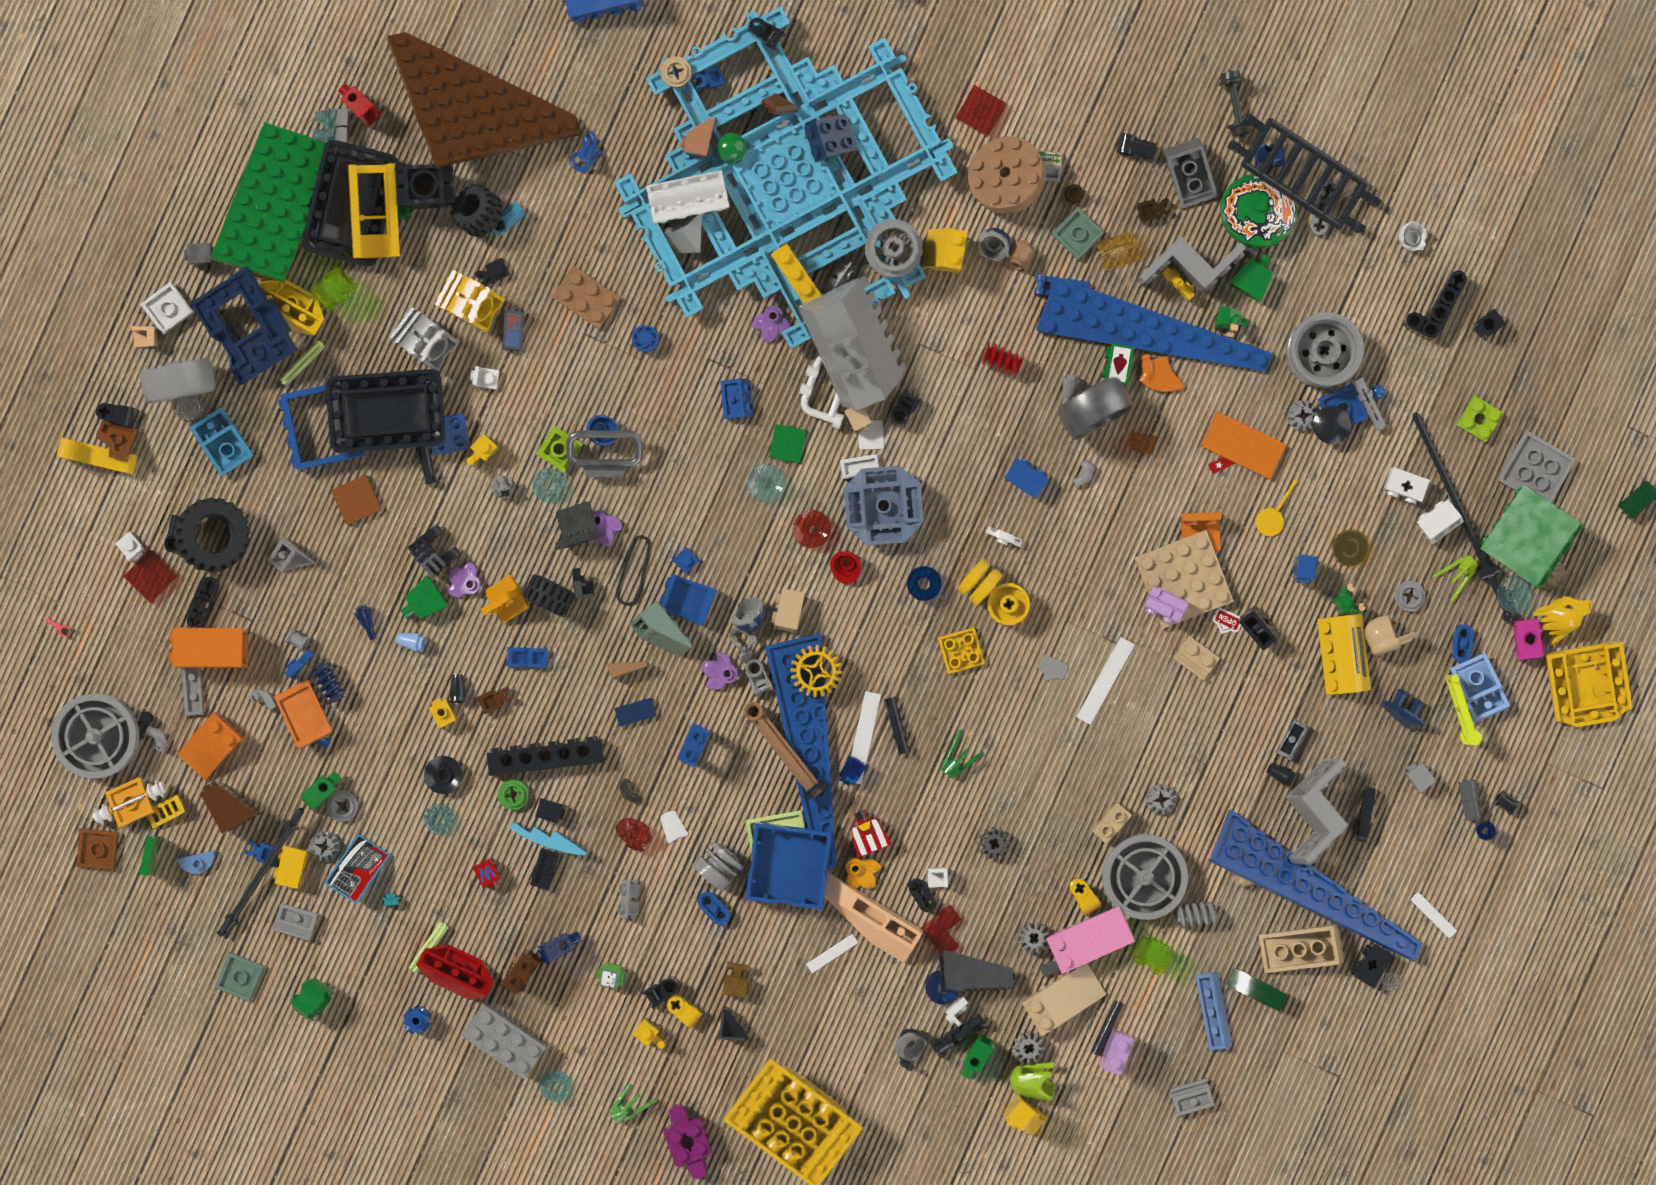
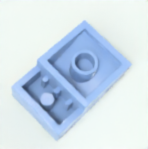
[1450,653,1510,724]

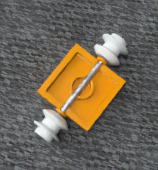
[93,777,167,828]

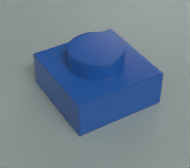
[672,547,699,574]

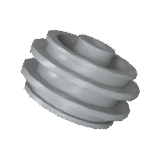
[865,219,922,278]

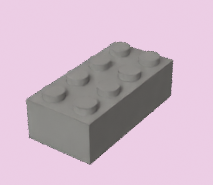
[461,1002,548,1079]

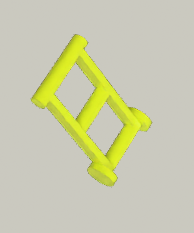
[1445,675,1482,746]

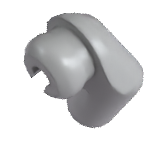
[249,689,277,711]

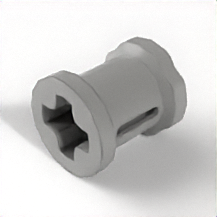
[283,627,309,652]

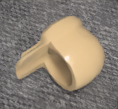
[1364,615,1417,656]

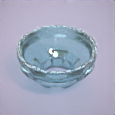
[533,468,568,503]

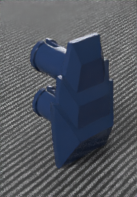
[1381,689,1426,731]

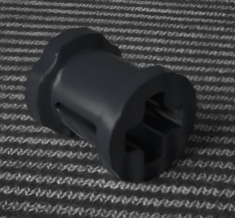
[1494,790,1519,815]

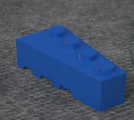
[565,0,645,23]

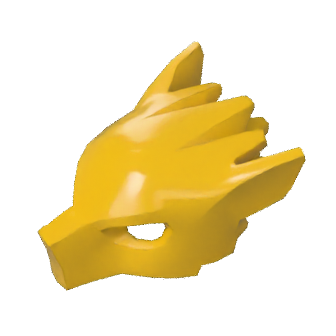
[1533,596,1593,645]

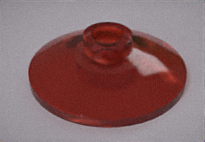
[793,510,831,548]

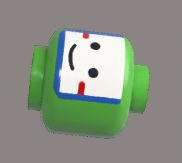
[597,962,626,990]

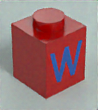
[472,858,501,889]

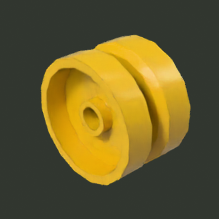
[956,558,1003,606]
[987,583,1030,625]

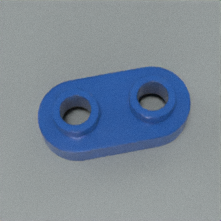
[1452,624,1474,663]
[698,891,730,925]

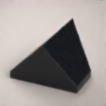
[718,1006,749,1041]

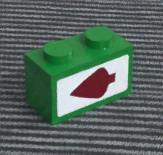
[1101,344,1134,386]

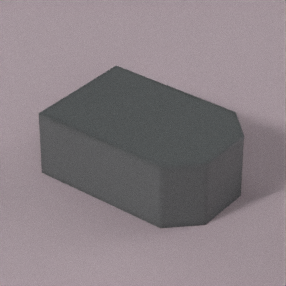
[1039,960,1059,977]

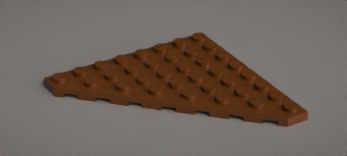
[387,32,582,168]

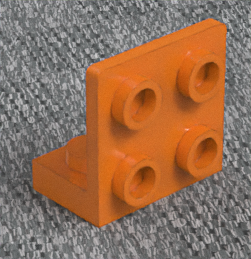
[1181,512,1221,551]

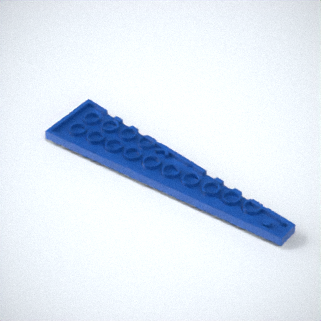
[1036,276,1272,371]
[765,633,836,868]
[1208,809,1423,962]

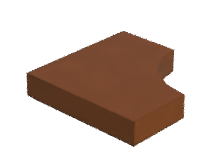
[96,420,139,462]

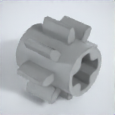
[490,475,515,499]

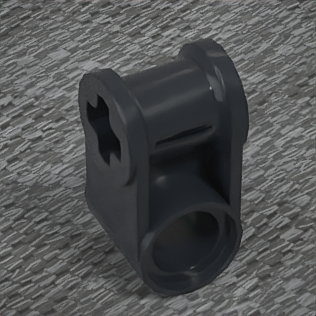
[748,18,786,51]
[890,389,922,426]
[96,403,135,427]
[642,976,680,1009]

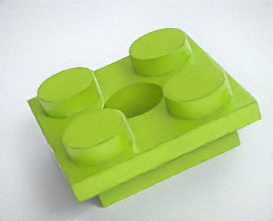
[1456,395,1503,443]
[536,425,583,473]

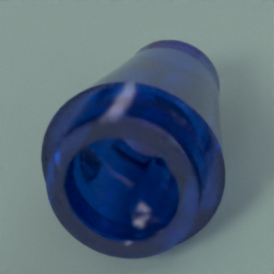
[1477,821,1496,841]

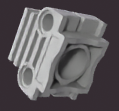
[389,307,459,371]

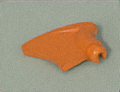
[1138,354,1184,392]

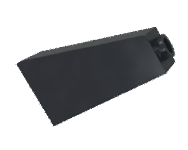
[939,951,1015,992]

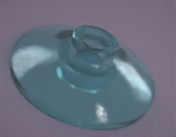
[748,464,786,503]
[1497,576,1533,614]

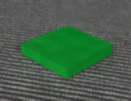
[139,835,161,876]

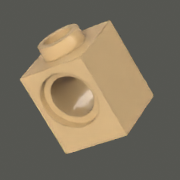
[844,408,872,433]

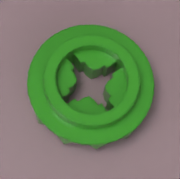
[498,779,528,810]

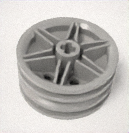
[1285,312,1364,388]

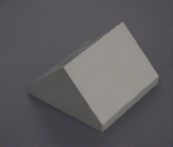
[662,214,702,255]

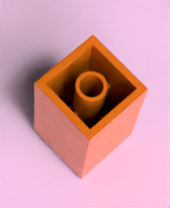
[169,628,248,668]

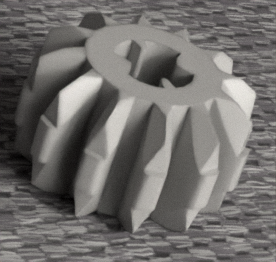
[1017,921,1049,954]
[1012,1031,1045,1064]

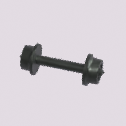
[1219,69,1251,138]

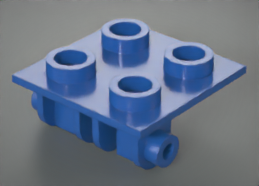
[431,413,471,455]

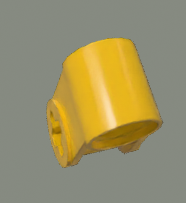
[1069,879,1102,916]
[667,994,703,1029]

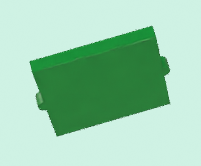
[769,424,807,463]

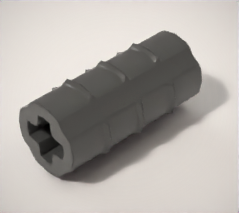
[1458,779,1482,820]

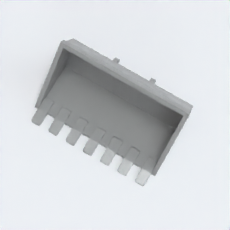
[798,276,907,411]

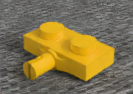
[1161,267,1195,301]

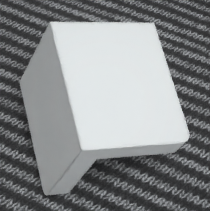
[927,867,948,888]

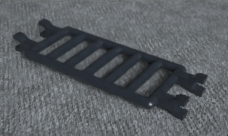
[1227,114,1382,233]

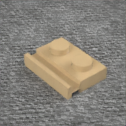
[1172,636,1220,681]

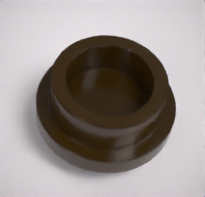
[1065,184,1084,204]

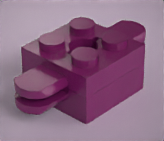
[663,1104,713,1179]

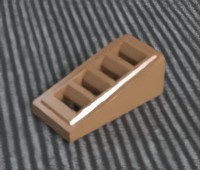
[607,661,648,679]

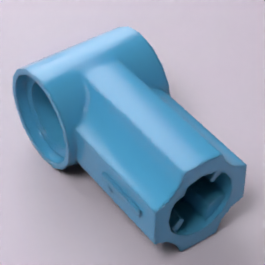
[492,201,526,236]

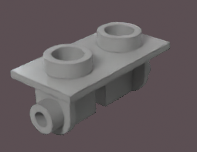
[823,260,857,294]
[618,879,640,919]

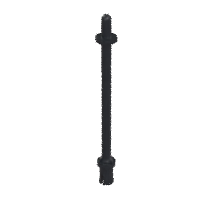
[217,807,304,939]

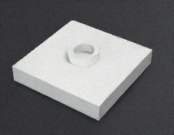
[140,281,195,335]

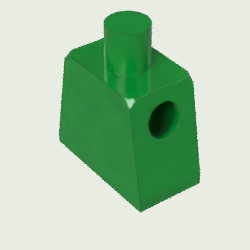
[1228,254,1273,303]
[400,576,449,619]
[300,771,342,812]
[960,1032,996,1079]

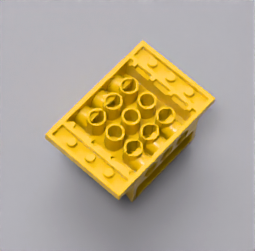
[723,1057,863,1185]

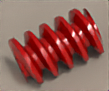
[982,341,1025,377]

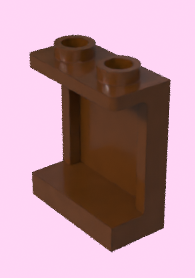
[501,949,542,995]

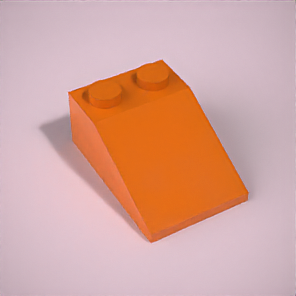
[177,712,245,780]

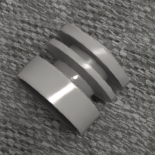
[692,841,744,892]

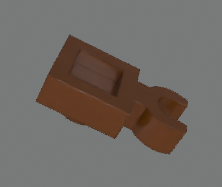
[477,687,513,715]

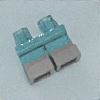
[313,108,351,144]

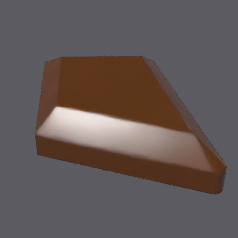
[761,93,799,115]

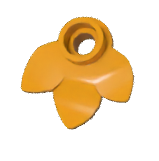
[845,858,881,889]

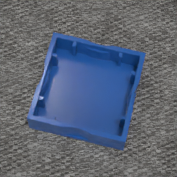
[745,822,833,910]

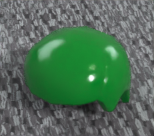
[717,132,747,164]

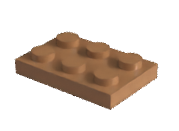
[552,266,621,330]

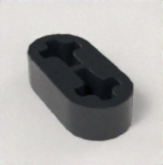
[908,878,936,912]

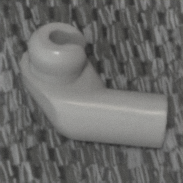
[1072,460,1094,488]
[145,726,168,752]

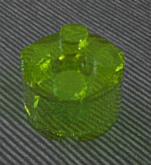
[311,267,358,313]
[1133,933,1178,976]

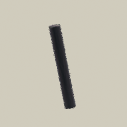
[1092,1000,1123,1056]

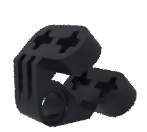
[407,524,462,577]

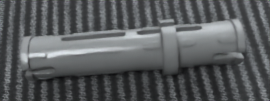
[1352,375,1387,431]

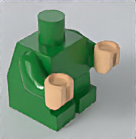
[1214,306,1248,339]
[1331,584,1366,616]

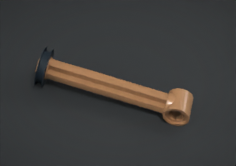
[744,702,828,801]

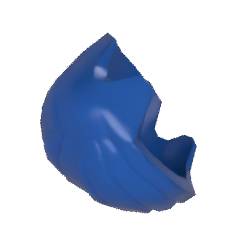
[586,415,619,447]

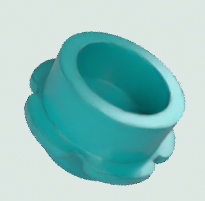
[382,893,401,906]

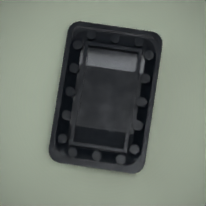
[302,139,399,266]
[326,369,446,453]

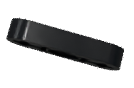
[187,577,220,628]
[1356,786,1376,843]

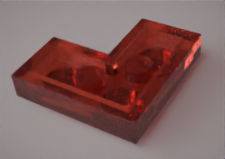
[920,904,962,953]

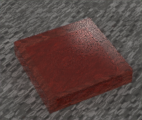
[955,85,1007,137]
[123,549,178,603]

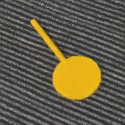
[1256,479,1298,536]

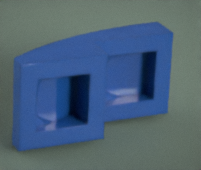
[506,647,548,668]

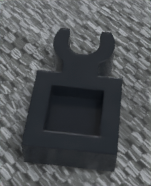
[474,257,510,285]

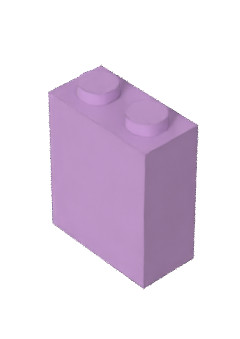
[1099,1028,1134,1076]

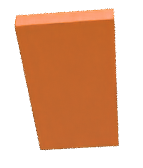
[1201,411,1286,479]

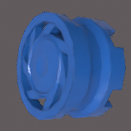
[632,325,659,353]

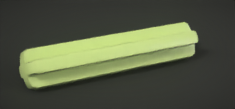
[279,340,325,386]
[409,922,448,973]

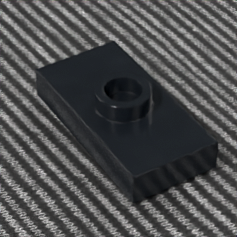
[530,848,560,890]

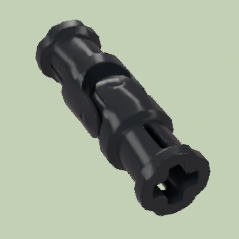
[930,1013,988,1057]

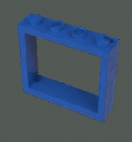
[278,385,366,471]

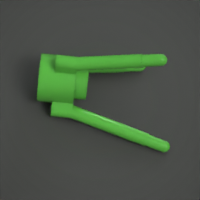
[609,1084,658,1124]

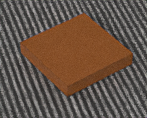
[331,474,382,525]
[76,828,119,870]

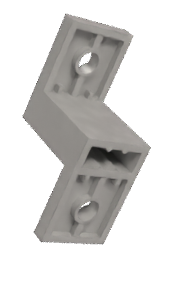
[1137,236,1246,291]
[1286,758,1348,865]

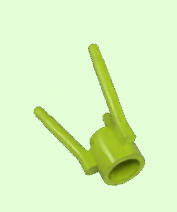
[1433,555,1478,603]

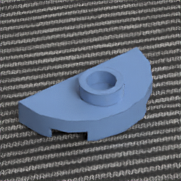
[177,850,215,874]

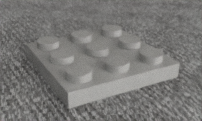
[1497,430,1576,502]

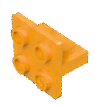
[480,574,530,624]

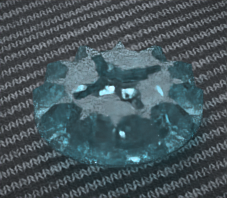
[423,803,454,834]
[540,1071,571,1102]

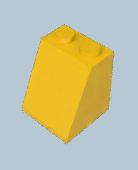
[922,228,968,274]

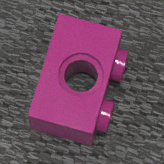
[1512,619,1545,660]

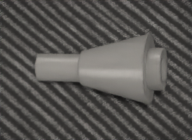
[1062,374,1081,405]

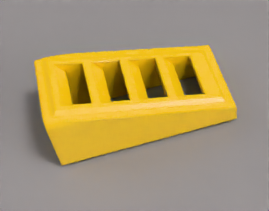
[147,794,188,828]

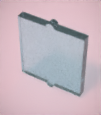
[971,1045,1003,1081]

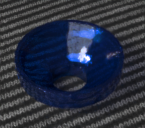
[907,566,942,601]
[925,970,959,1005]

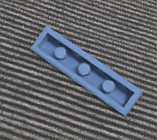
[1195,971,1232,1051]

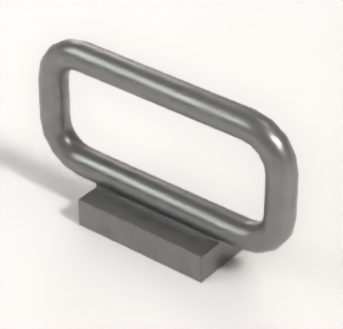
[566,431,643,477]

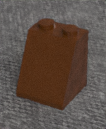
[200,782,261,834]

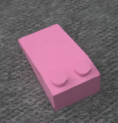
[1046,906,1135,973]

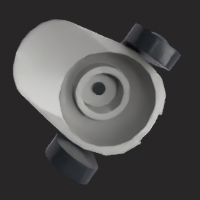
[895,1029,934,1072]

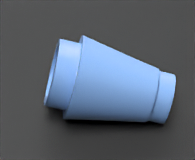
[396,633,426,652]

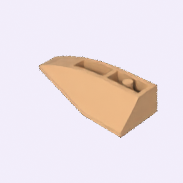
[825,873,924,963]

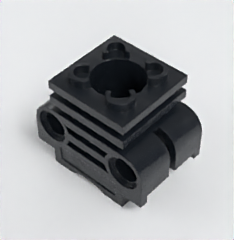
[394,164,456,210]

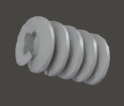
[1176,902,1217,928]

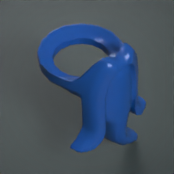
[569,130,603,172]

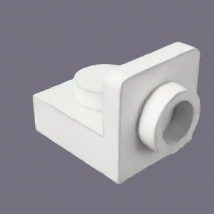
[470,366,500,390]
[115,531,145,561]
[945,995,968,1027]

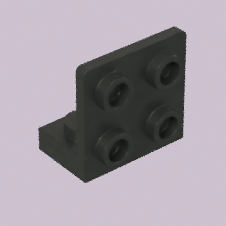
[555,501,600,550]

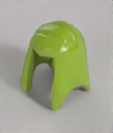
[1010,1062,1056,1101]

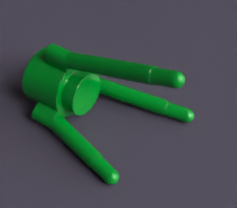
[941,729,983,779]

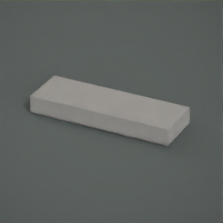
[181,668,205,716]

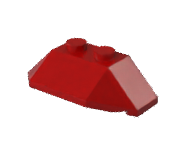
[416,944,494,998]

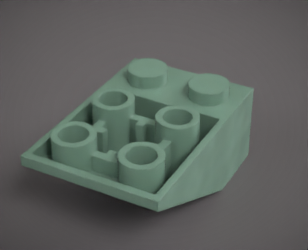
[629,601,693,657]

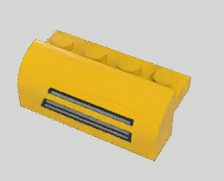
[1317,614,1371,695]

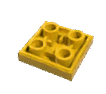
[938,627,985,675]

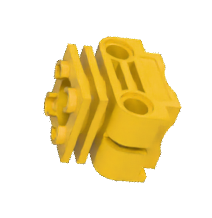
[435,270,505,333]

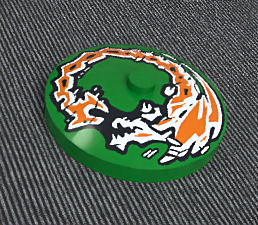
[1220,174,1297,248]

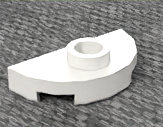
[985,526,1023,548]

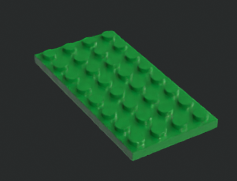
[210,122,326,283]

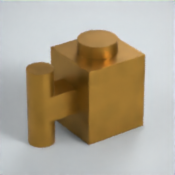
[722,961,751,998]

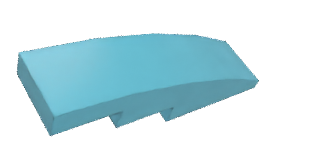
[510,821,587,856]

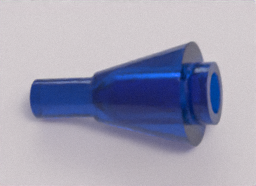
[353,604,377,640]

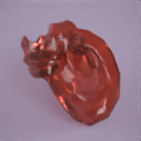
[616,818,653,852]

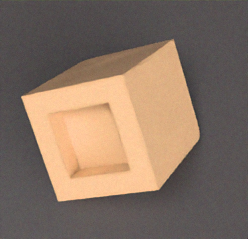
[132,326,158,347]

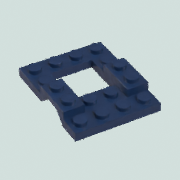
[191,266,298,386]

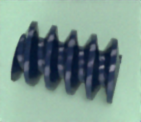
[311,661,347,705]

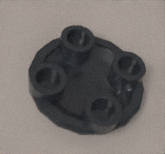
[1312,406,1351,444]

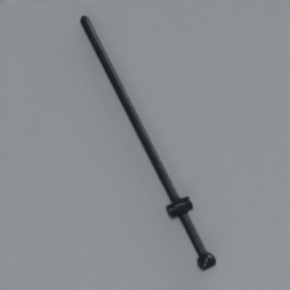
[1412,412,1517,623]

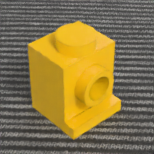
[429,698,457,729]

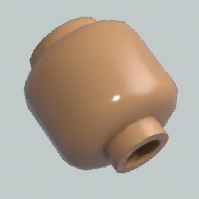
[1007,240,1035,270]

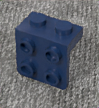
[804,114,857,163]

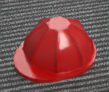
[830,550,862,584]

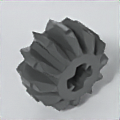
[977,827,1010,860]

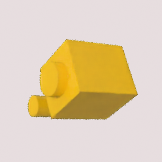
[467,434,499,466]
[632,1018,666,1049]

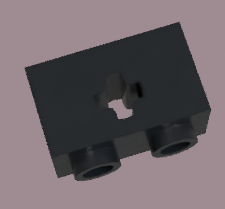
[1239,604,1280,651]
[1352,942,1394,988]

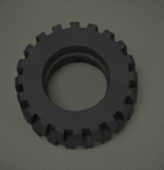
[174,497,251,572]

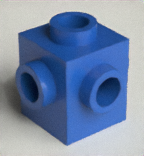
[403,1005,432,1034]

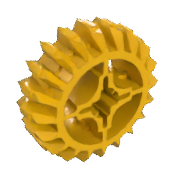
[790,645,842,697]

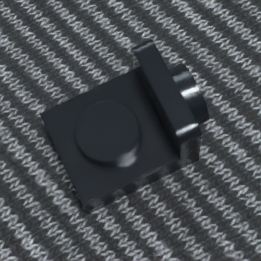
[572,568,595,598]

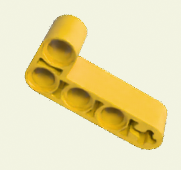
[57,438,138,474]

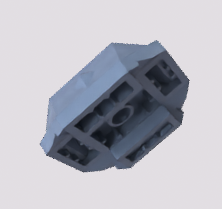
[844,466,924,546]

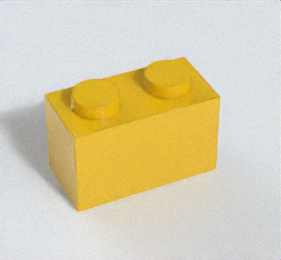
[273,845,309,889]

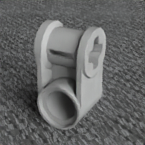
[746,659,774,697]

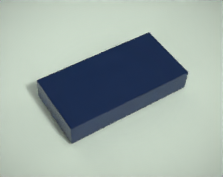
[614,698,657,727]

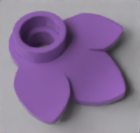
[752,305,790,343]
[588,511,623,546]
[447,561,481,597]
[701,652,738,690]

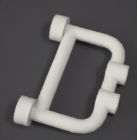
[799,356,844,430]

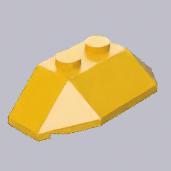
[258,279,324,336]

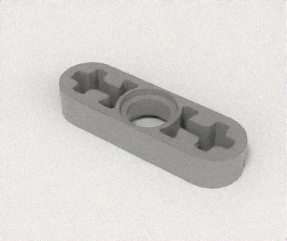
[1309,181,1336,236]

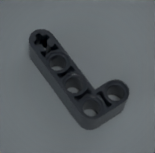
[1403,270,1467,340]

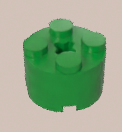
[290,978,334,1022]

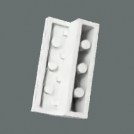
[646,170,729,223]

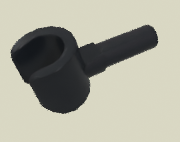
[139,711,154,739]

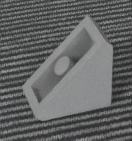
[268,537,316,573]

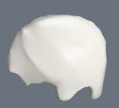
[1398,221,1427,251]

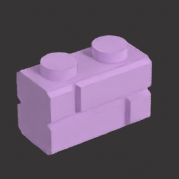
[1143,585,1189,625]

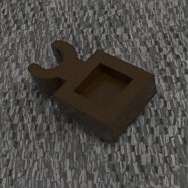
[1136,199,1172,223]

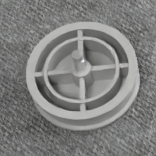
[51,694,140,779]
[1102,834,1188,920]

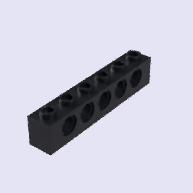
[486,736,605,776]

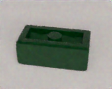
[1617,480,1656,520]

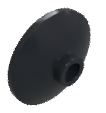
[424,756,463,794]

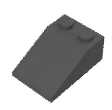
[1162,138,1218,209]

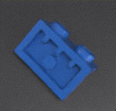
[720,378,754,419]

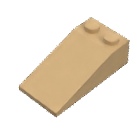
[1259,924,1344,973]
[1021,963,1106,1036]

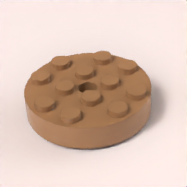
[968,136,1046,214]

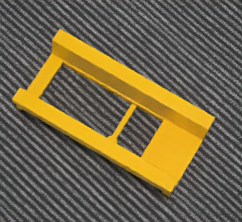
[348,164,400,259]

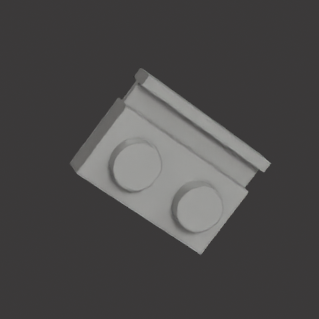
[273,903,318,941]
[1169,1078,1215,1116]

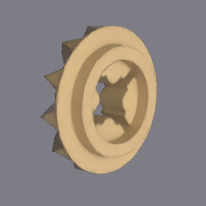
[660,56,691,87]

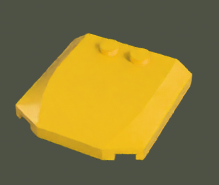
[1545,641,1632,727]

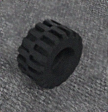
[451,184,503,237]
[523,574,576,617]

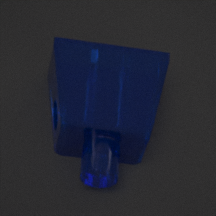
[536,931,582,964]

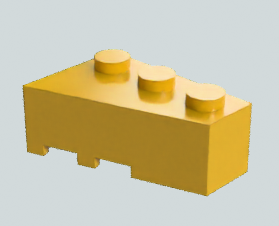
[1004,1095,1048,1135]

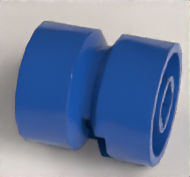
[1254,142,1285,169]

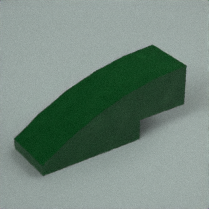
[1226,967,1288,1012]

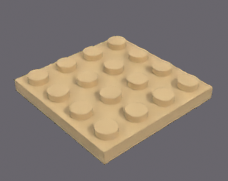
[1134,530,1234,629]

